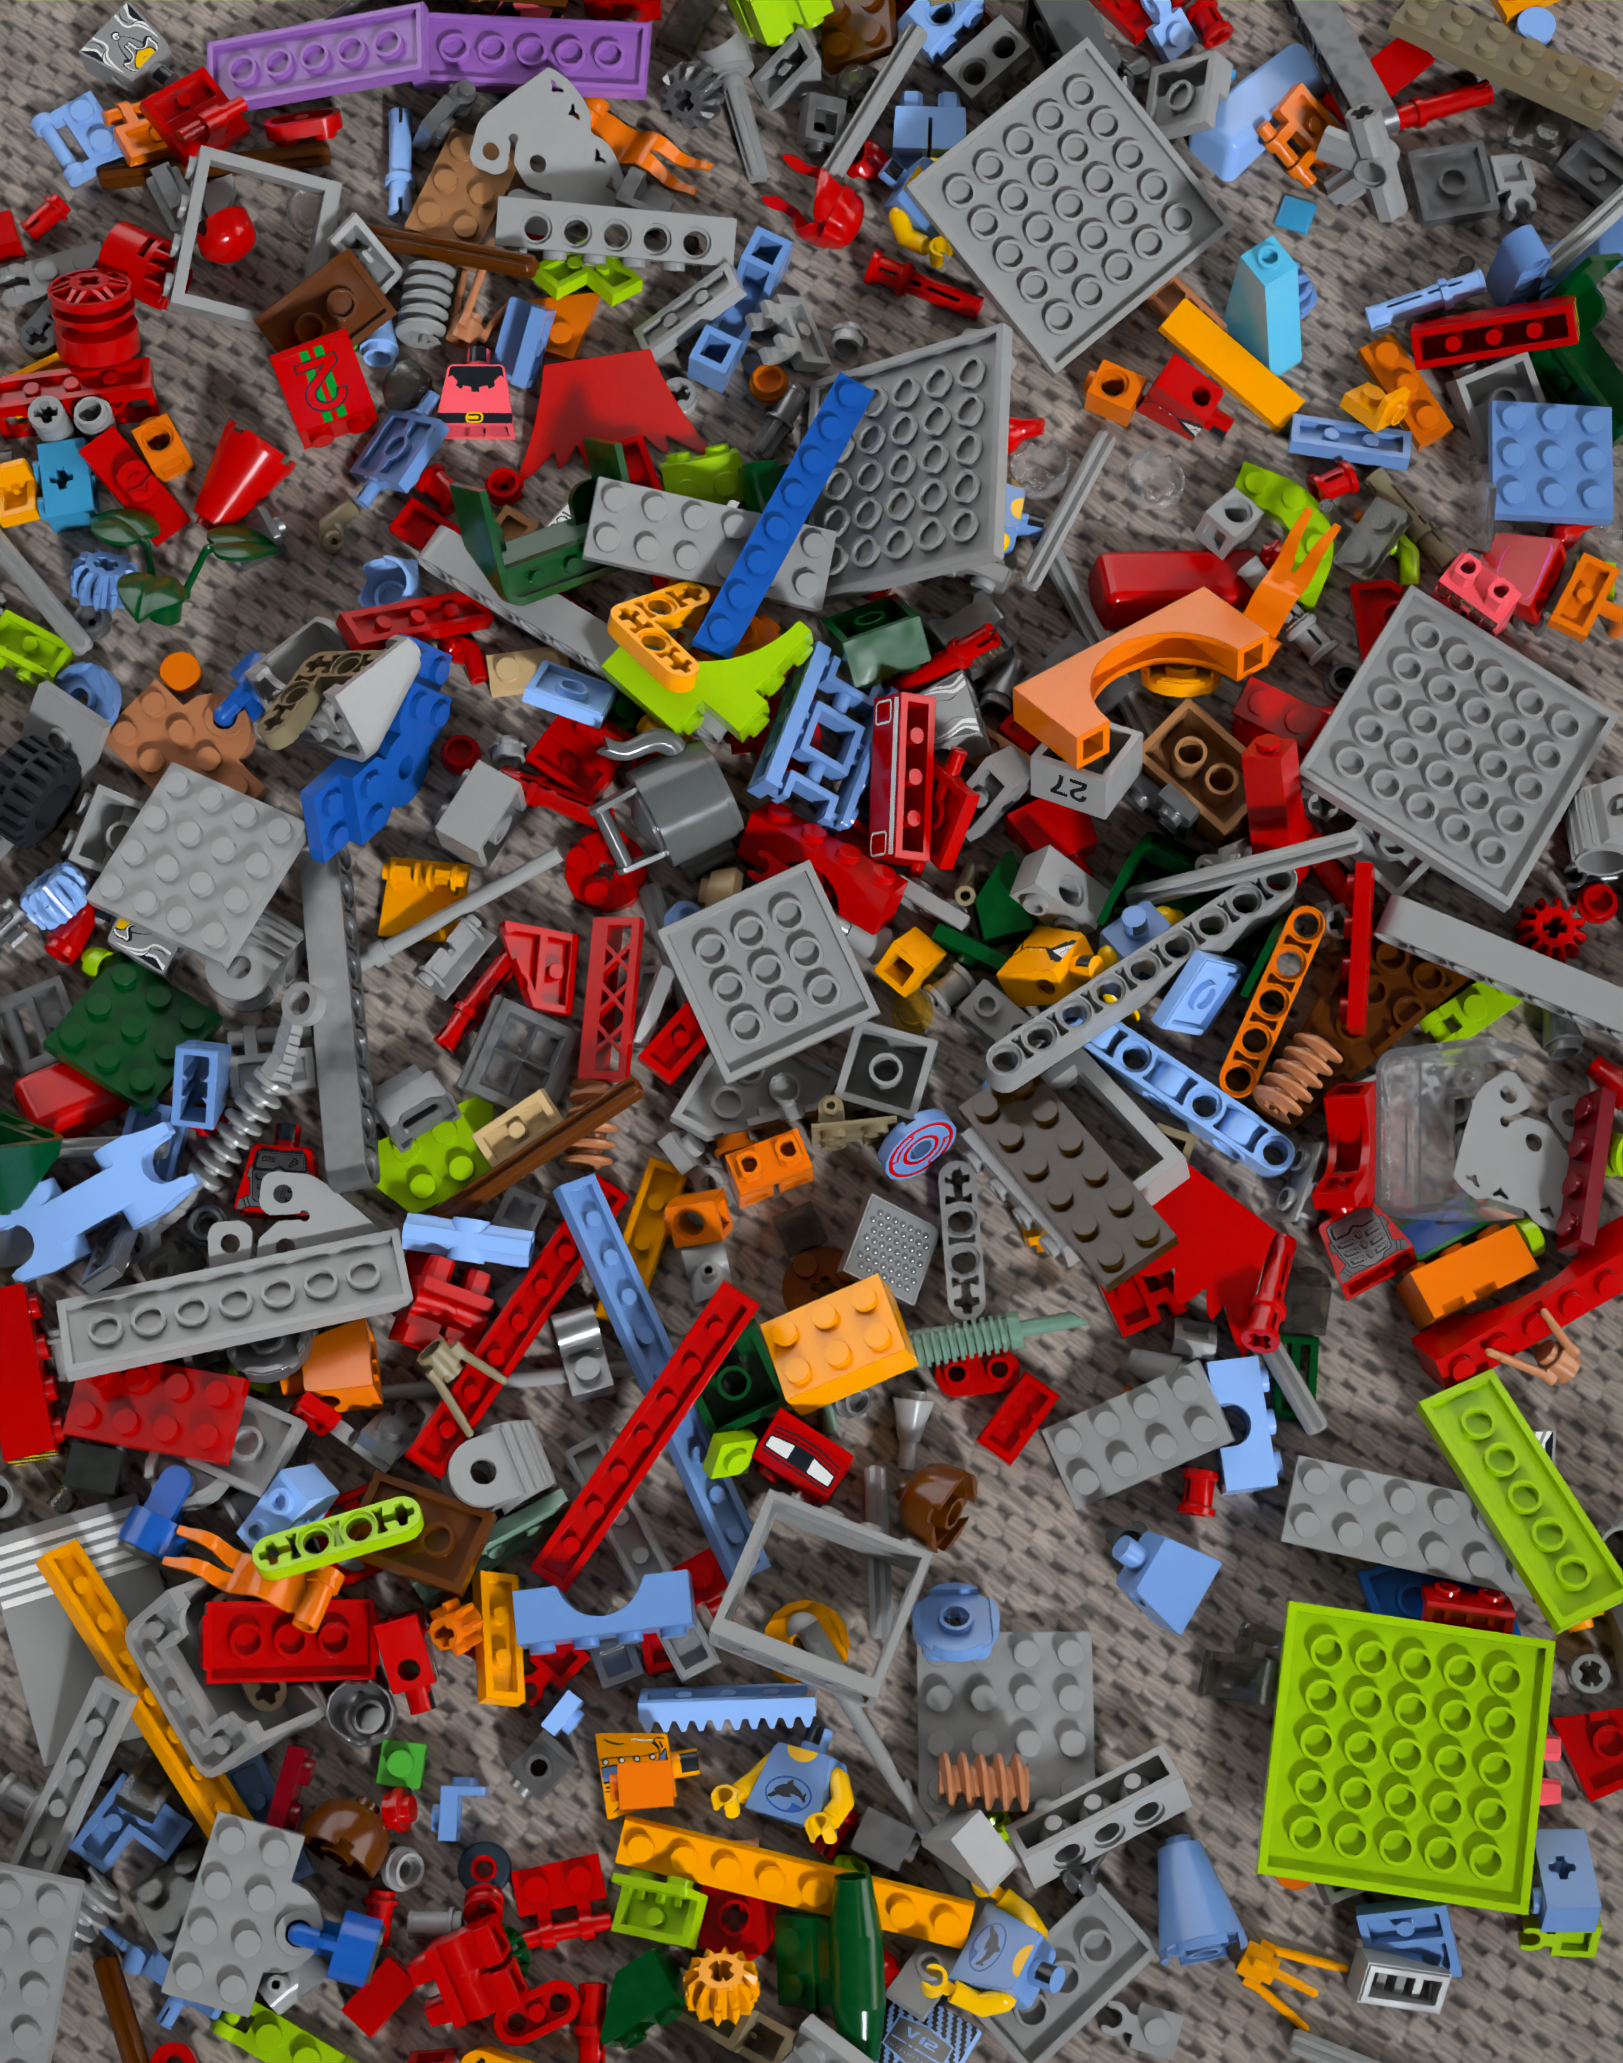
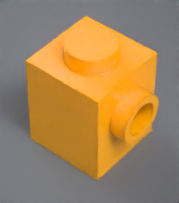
[873,926,947,998]

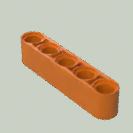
[1219,905,1326,1099]

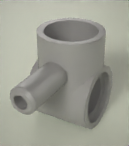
[680,1241,733,1307]
[258,1954,330,2015]

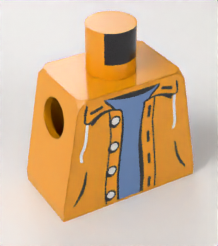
[595,1733,701,1820]

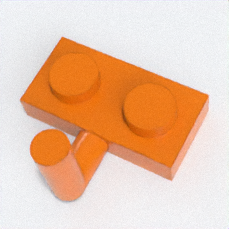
[1546,552,1623,643]

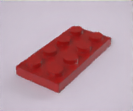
[62,1363,251,1466]

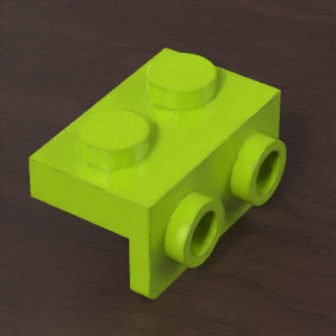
[659,443,744,505]
[0,609,75,688]
[611,1868,708,1950]

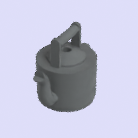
[588,728,744,883]

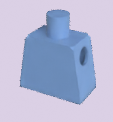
[171,1040,232,1130]
[1112,1531,1222,1635]

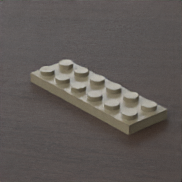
[1387,0,1623,131]

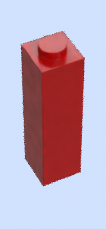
[1241,734,1310,890]

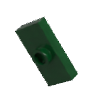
[932,923,1010,977]

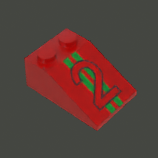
[269,328,379,449]

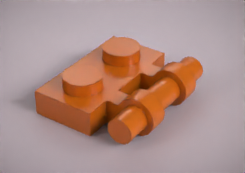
[1256,82,1342,189]
[101,92,174,167]

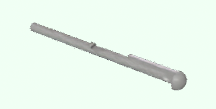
[786,1612,984,1924]

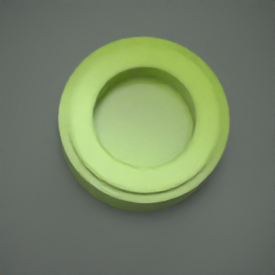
[1508,1216,1545,1258]

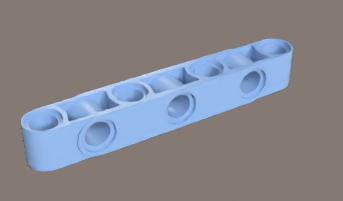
[1046,1004,1295,1179]

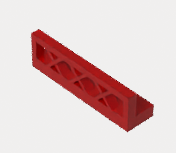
[0,357,161,440]
[577,917,645,1084]

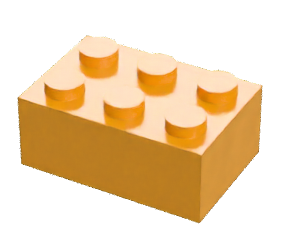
[760,1273,919,1416]

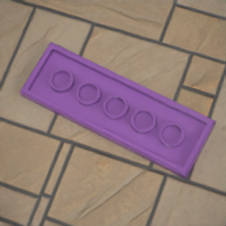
[207,1,430,112]
[412,12,652,100]

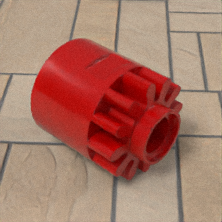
[97,221,193,311]

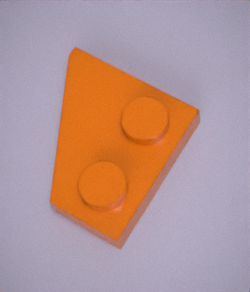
[499,292,600,362]

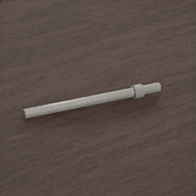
[360,846,564,972]

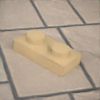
[486,647,570,698]
[471,1088,564,1168]

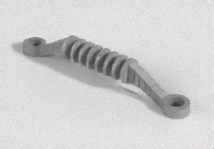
[130,982,327,1265]

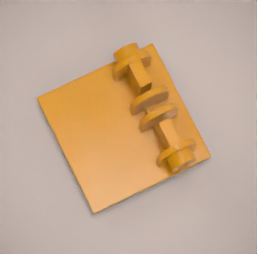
[378,857,472,943]

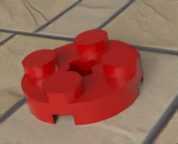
[565,830,648,913]
[697,1885,779,1961]

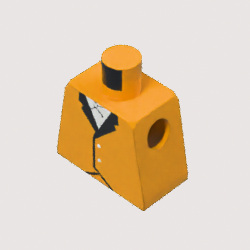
[996,926,1104,1007]

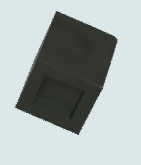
[62,1442,124,1498]

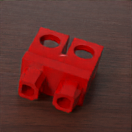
[388,1255,495,1366]
[407,1911,530,2029]

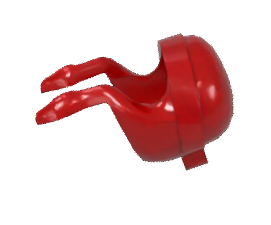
[761,154,865,250]

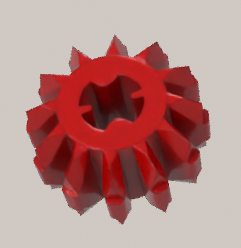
[1514,897,1587,964]

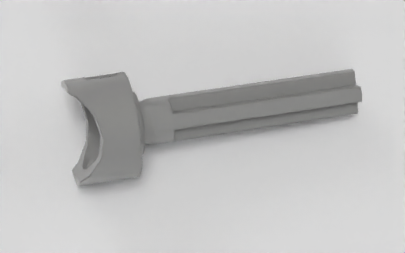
[697,33,771,184]

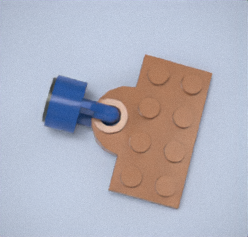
[105,648,270,801]

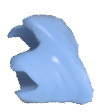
[357,555,425,608]

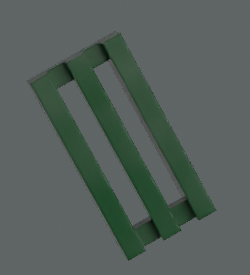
[1270,1333,1319,1422]

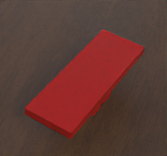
[1321,37,1435,128]
[78,425,191,547]

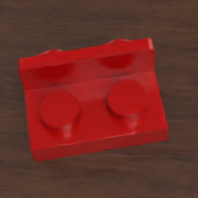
[1420,1582,1516,1634]

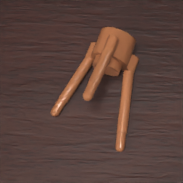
[445,269,510,350]
[1485,1308,1581,1386]

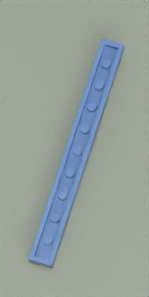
[552,1173,771,1585]

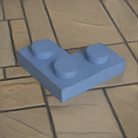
[70,1772,196,1874]

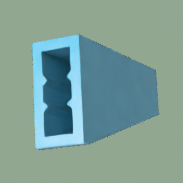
[1223,235,1302,377]

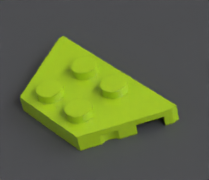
[374,1097,494,1214]

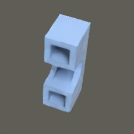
[1203,1356,1283,1495]

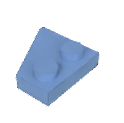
[1356,1898,1462,1978]

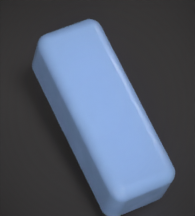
[1188,43,1327,181]

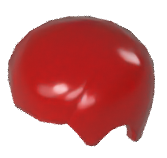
[196,206,256,264]

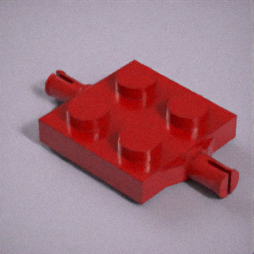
[904,746,980,879]

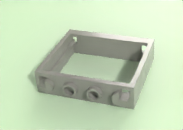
[162,145,343,334]
[961,1047,1190,1268]
[708,1489,933,1710]

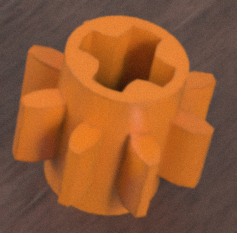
[428,1597,484,1657]

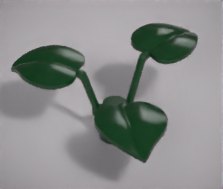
[90,509,279,625]

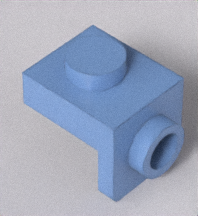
[431,1777,489,1841]

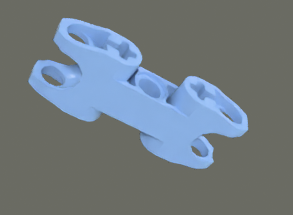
[0,1122,203,1284]

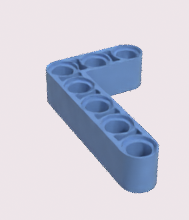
[1485,216,1623,307]

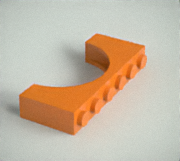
[1013,587,1270,770]

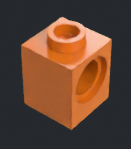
[1081,359,1147,427]
[131,413,195,484]
[663,1188,734,1248]
[609,1760,676,1810]

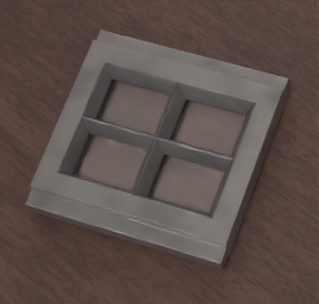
[455,995,582,1111]

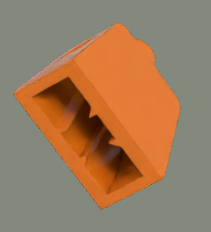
[280,1318,384,1412]

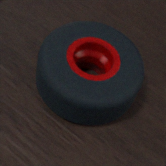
[457,1841,512,1890]

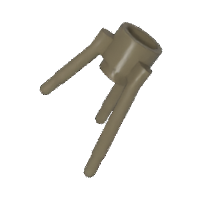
[417,1338,508,1437]

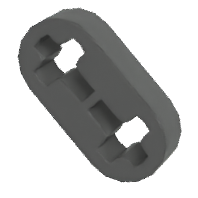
[19,298,57,359]

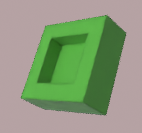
[376,1739,428,1790]

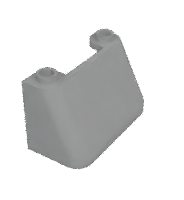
[244,616,421,762]
[125,1567,326,1778]

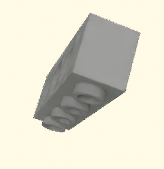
[1005,1744,1192,1889]

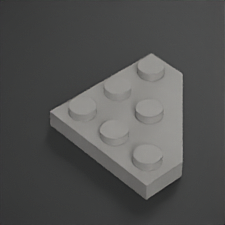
[670,1051,840,1142]

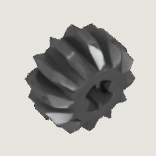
[658,60,726,130]

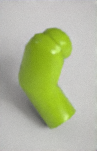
[1380,532,1420,586]

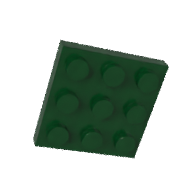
[43,952,223,1116]

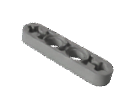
[938,1161,986,1325]

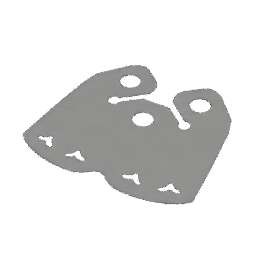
[470,67,624,236]
[1453,1071,1578,1232]
[207,1171,382,1336]

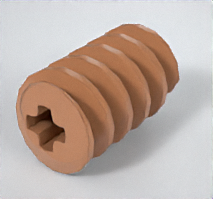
[1252,1032,1343,1125]
[559,1079,620,1171]
[938,1752,1029,1811]

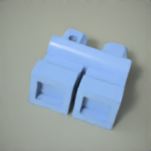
[892,91,967,167]

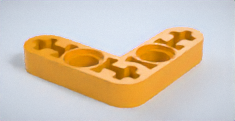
[607,582,710,693]

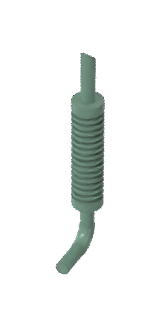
[818,1311,1090,1434]

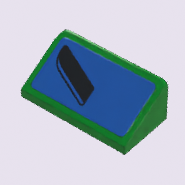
[1398,1191,1491,1266]

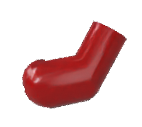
[437,635,489,685]

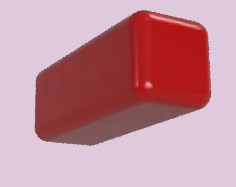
[1088,549,1257,630]
[13,1061,130,1139]

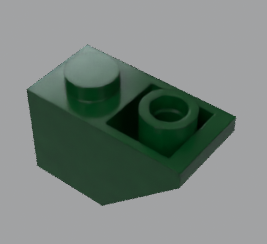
[973,851,1038,948]
[600,1948,686,2050]

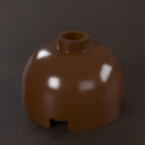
[896,1463,978,1553]
[299,1796,390,1882]

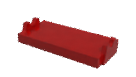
[197,1599,379,1685]

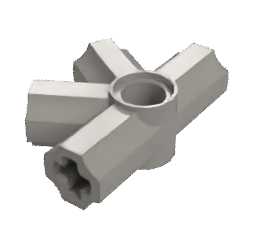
[1315,102,1409,223]

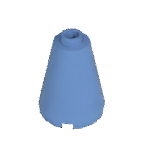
[1158,1834,1249,1966]

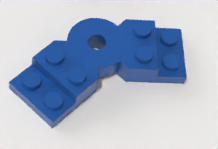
[300,633,452,864]

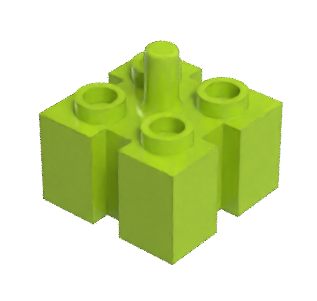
[728,0,834,47]

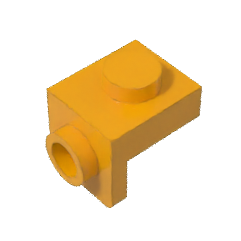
[0,458,41,529]

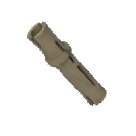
[1363,467,1458,573]

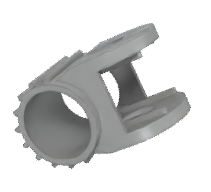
[1564,775,1623,876]
[205,908,307,1013]
[440,1420,557,1515]

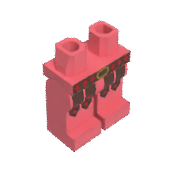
[1430,551,1522,638]

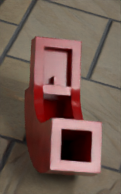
[1312,1081,1381,1213]

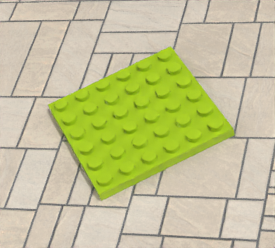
[1255,1601,1556,1915]

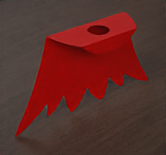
[519,349,708,482]
[1138,1163,1276,1357]

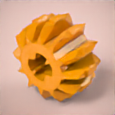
[683,1946,760,2027]

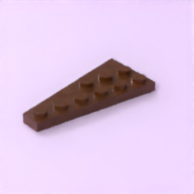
[1254,902,1470,1134]

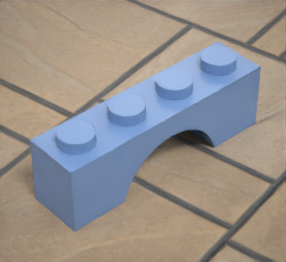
[687,226,793,394]
[512,1569,697,1655]

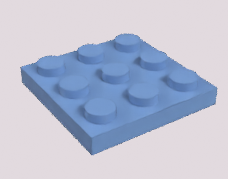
[1488,400,1614,526]

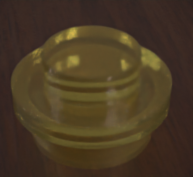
[891,992,933,1034]

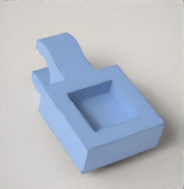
[1140,0,1199,63]

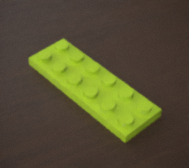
[1415,1368,1623,1635]

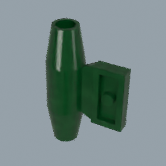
[774,1872,886,2062]

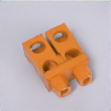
[724,1128,814,1209]

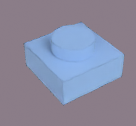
[541,1690,585,1738]

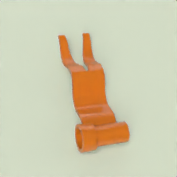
[574,97,713,197]
[1243,506,1342,671]
[161,1525,345,1633]

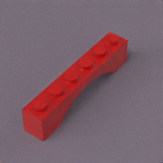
[1411,1215,1623,1390]

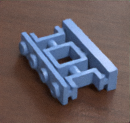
[746,641,898,836]

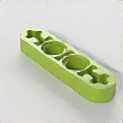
[252,1496,424,1581]

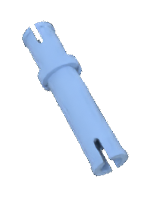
[385,107,416,223]
[1364,269,1487,332]

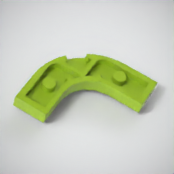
[1233,461,1334,613]

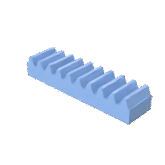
[638,1682,817,1733]

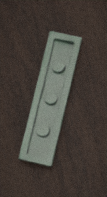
[410,1488,571,1605]

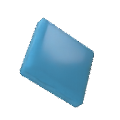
[1274,194,1317,235]

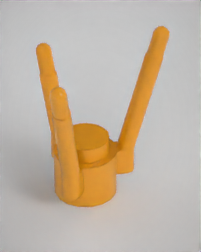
[1235,1938,1349,2032]

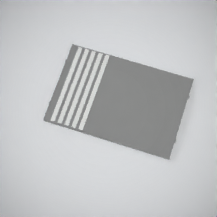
[0,1493,165,1768]

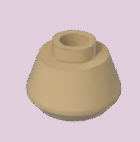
[698,867,744,908]

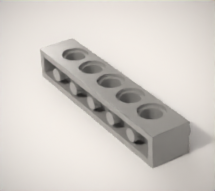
[495,196,737,275]

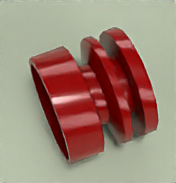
[47,268,141,368]

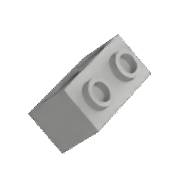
[942,14,1036,112]
[955,978,1046,1069]

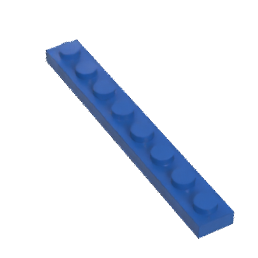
[691,372,875,660]

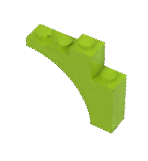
[601,620,814,743]

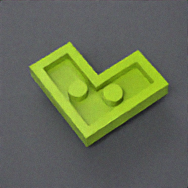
[532,239,643,307]

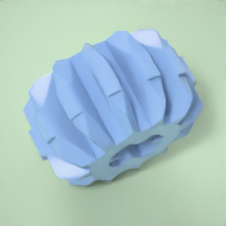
[19,862,92,930]

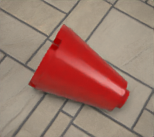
[193,419,297,531]

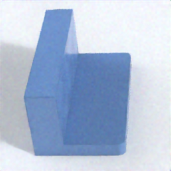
[491,297,556,389]

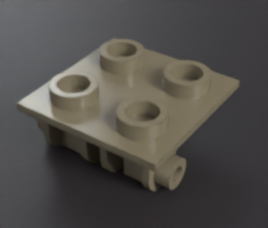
[811,1095,897,1151]

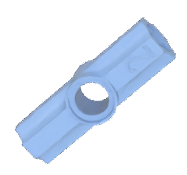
[402,1213,535,1268]

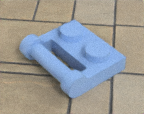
[31,90,125,187]

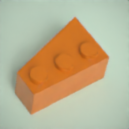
[1395,1224,1539,1332]

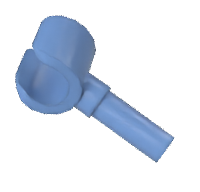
[99,1924,152,1975]

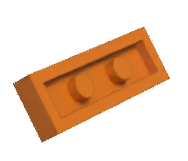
[1357,332,1454,451]

